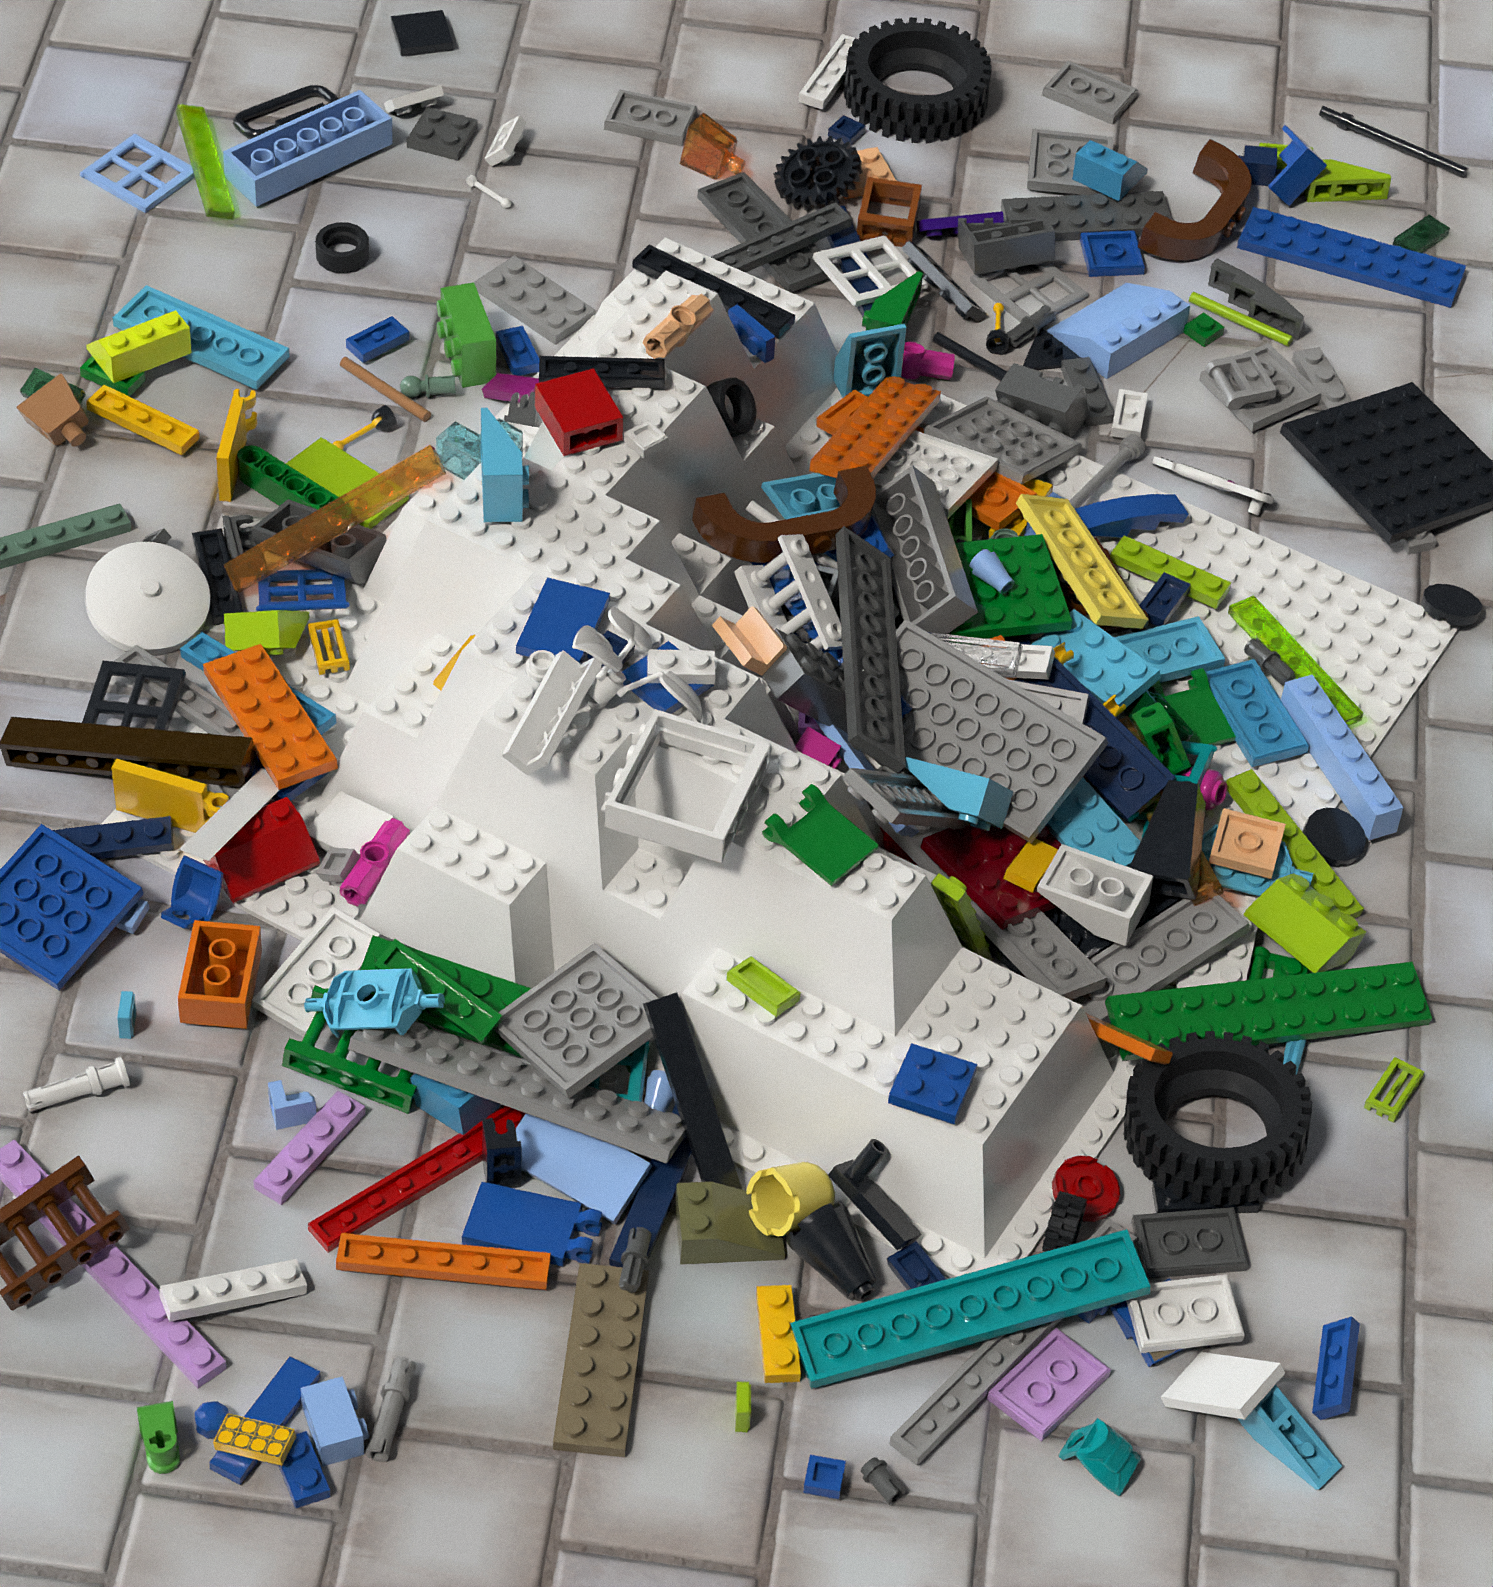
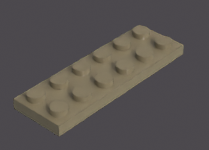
[553,1263,649,1458]

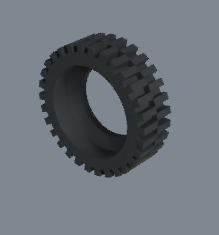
[844,18,992,143]
[1124,1031,1312,1205]

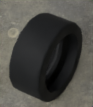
[315,222,369,273]
[707,378,757,437]

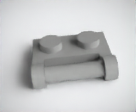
[1205,352,1277,411]

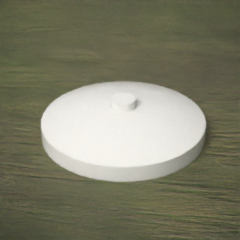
[85,542,210,655]

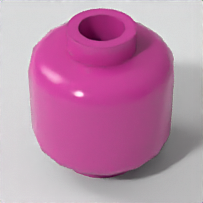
[1182,767,1227,811]

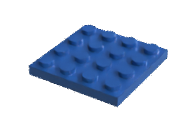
[0,824,144,991]

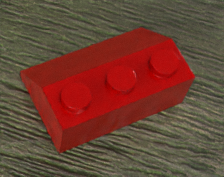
[203,797,320,903]

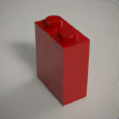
[535,368,623,456]

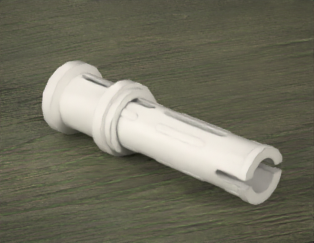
[23,1057,130,1113]

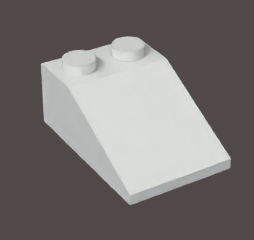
[1037,844,1153,946]

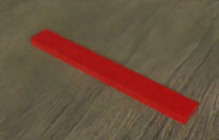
[308,1106,526,1253]

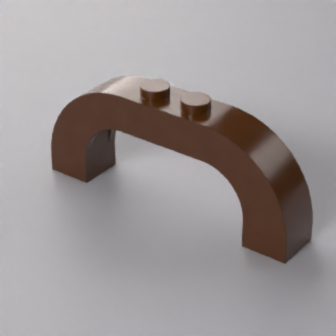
[1137,139,1251,260]
[692,466,876,563]

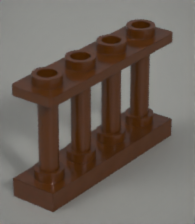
[0,1155,130,1311]

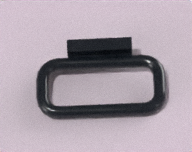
[233,85,339,139]

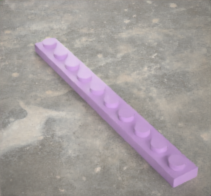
[0,1140,227,1388]

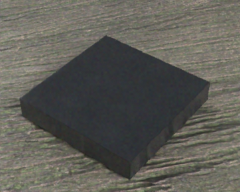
[391,10,453,56]

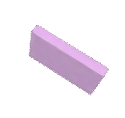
[987,1328,1111,1442]

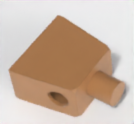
[16,373,89,447]

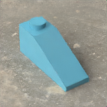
[1237,1385,1342,1490]

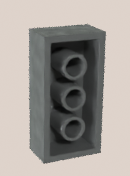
[762,628,848,734]

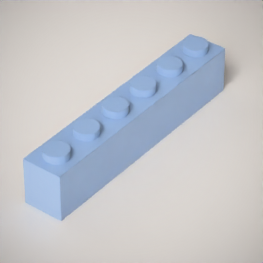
[1281,674,1404,840]

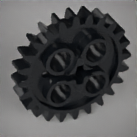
[773,136,863,210]

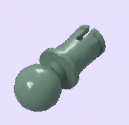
[400,374,456,398]

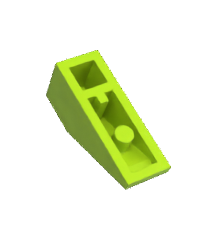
[1304,159,1391,202]

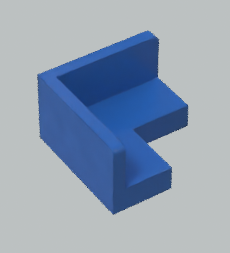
[1268,125,1327,206]

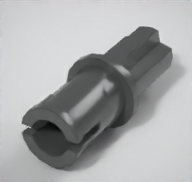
[1007,305,1055,347]
[1244,638,1296,686]
[619,1227,652,1293]

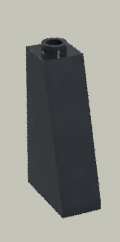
[1129,780,1206,900]

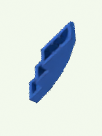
[1075,494,1188,538]

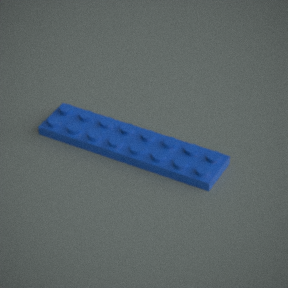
[1237,207,1466,308]

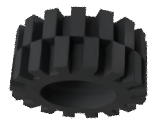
[1042,1191,1087,1252]

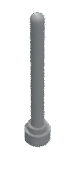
[1069,434,1145,509]

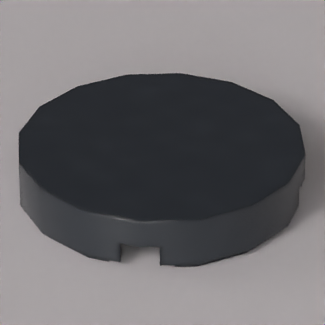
[1421,584,1482,626]
[1302,807,1366,866]

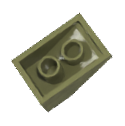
[675,1182,785,1265]

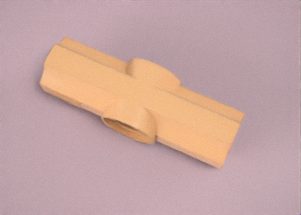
[643,294,713,359]

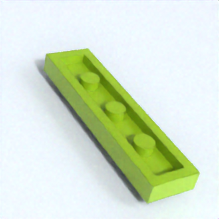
[1110,535,1231,609]

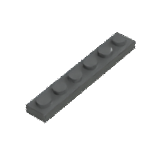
[711,202,852,273]

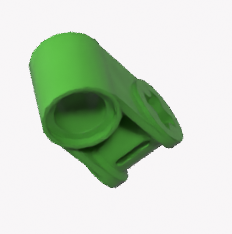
[136,1401,180,1474]

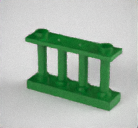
[282,985,441,1114]

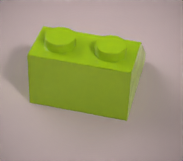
[224,610,310,655]

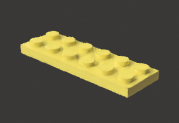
[1016,494,1148,629]

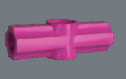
[901,342,955,380]
[340,818,410,907]

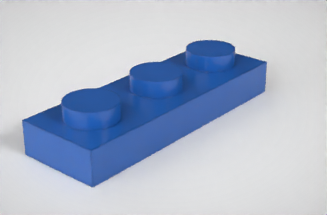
[1312,1316,1360,1420]

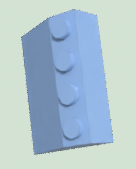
[1047,283,1190,379]

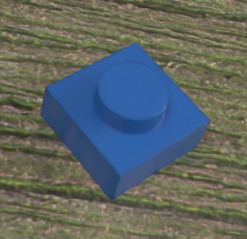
[803,1454,846,1499]

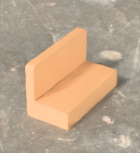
[712,606,787,676]

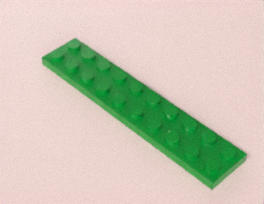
[1105,962,1432,1061]

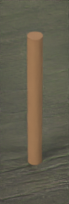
[340,357,431,422]

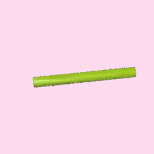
[1189,292,1293,347]

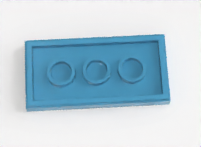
[1205,659,1309,767]

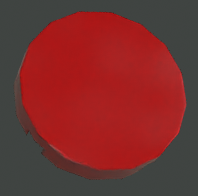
[1051,1155,1120,1222]

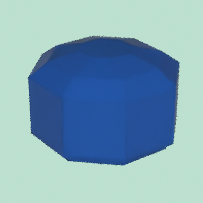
[194,1401,229,1439]

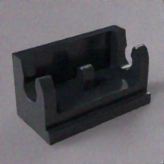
[482,1118,522,1188]

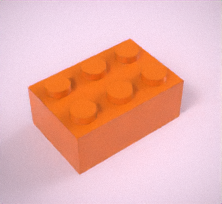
[178,920,262,1029]

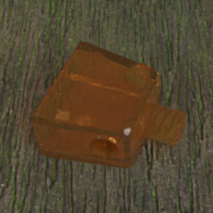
[679,112,746,180]

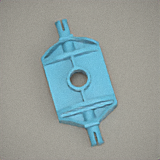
[1199,824,1313,896]
[304,968,445,1037]

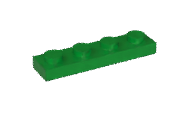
[374,939,503,1045]

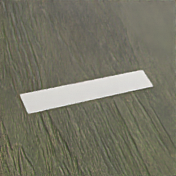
[179,768,279,861]

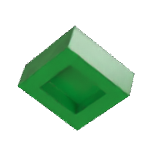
[1184,312,1225,347]

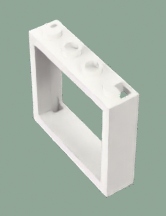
[601,709,770,863]

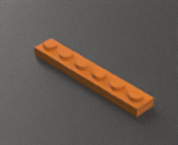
[336,1233,551,1290]

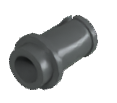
[861,1457,906,1505]

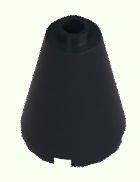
[786,1200,877,1301]

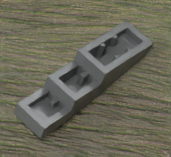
[1208,258,1304,341]

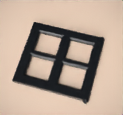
[82,660,186,730]

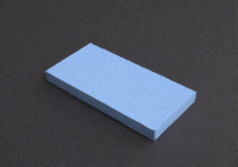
[516,1113,652,1225]

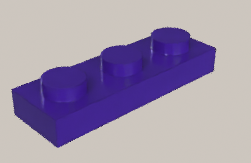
[916,211,1004,237]

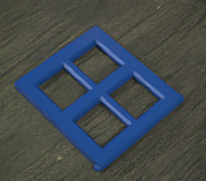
[256,569,350,611]

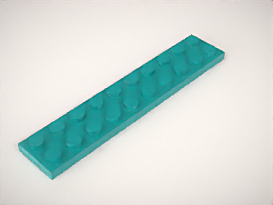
[790,1229,1151,1389]

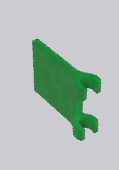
[1152,668,1236,745]
[762,784,879,886]

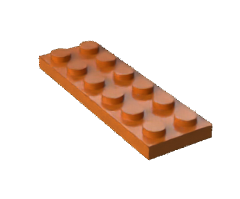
[203,644,338,790]

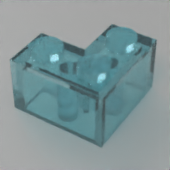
[436,418,523,480]

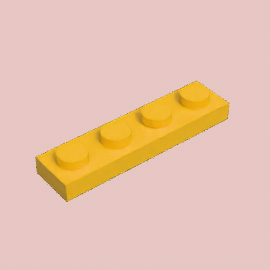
[86,384,200,455]

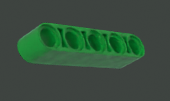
[237,445,353,522]

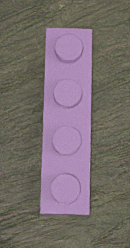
[253,1091,365,1205]

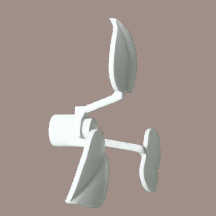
[572,607,702,723]

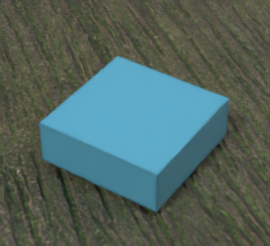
[117,991,137,1039]

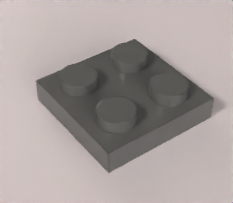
[407,107,477,161]

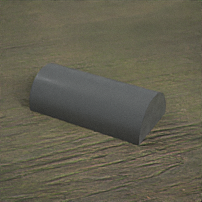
[251,499,387,584]

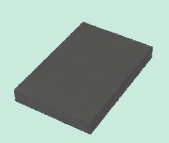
[1131,1207,1248,1279]

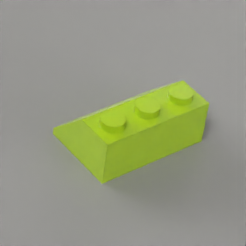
[1243,873,1367,973]

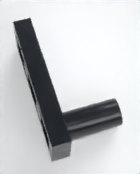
[828,1139,922,1250]

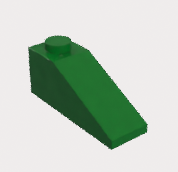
[862,271,923,331]

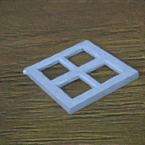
[80,134,199,213]

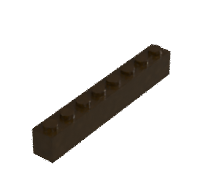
[0,717,258,787]

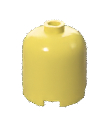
[747,1162,835,1237]

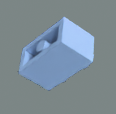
[301,1376,369,1467]

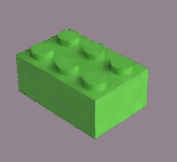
[436,282,496,388]

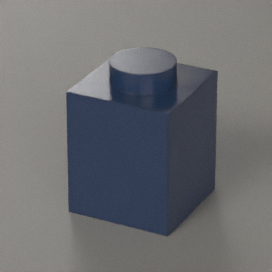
[1238,145,1277,186]

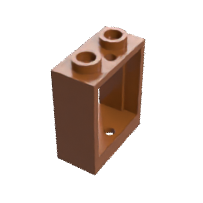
[857,177,922,247]

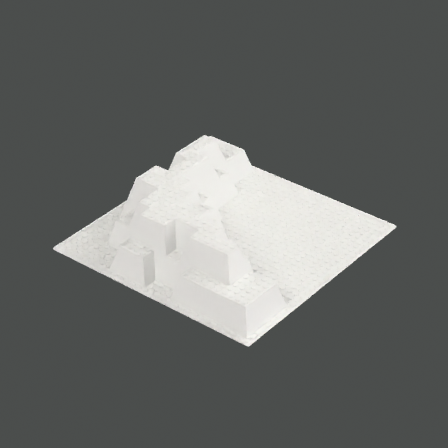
[101,238,1459,1278]

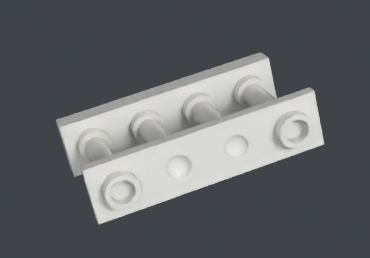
[734,534,842,651]

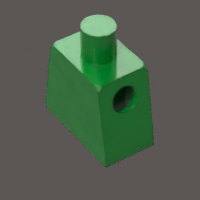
[1132,702,1191,775]

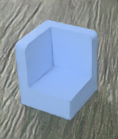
[268,1080,316,1130]

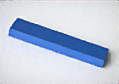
[209,1356,320,1485]

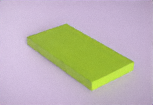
[286,437,409,529]

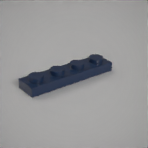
[52,816,174,859]

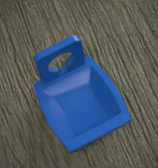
[160,855,223,929]

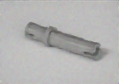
[366,1357,416,1462]

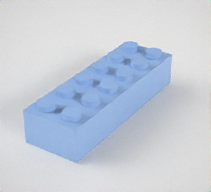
[223,90,393,207]

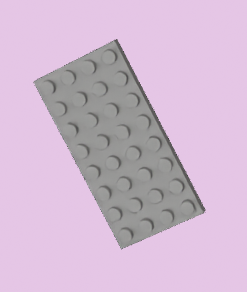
[895,619,1108,843]

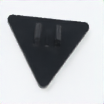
[1023,329,1081,370]

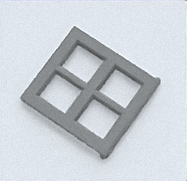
[970,261,1088,323]

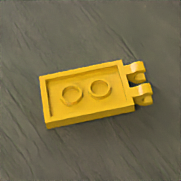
[216,388,257,502]
[111,759,229,833]

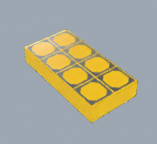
[213,1413,296,1466]

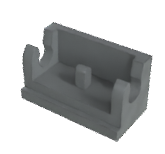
[504,392,543,428]
[222,515,267,579]

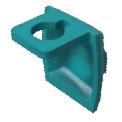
[1058,1418,1141,1496]

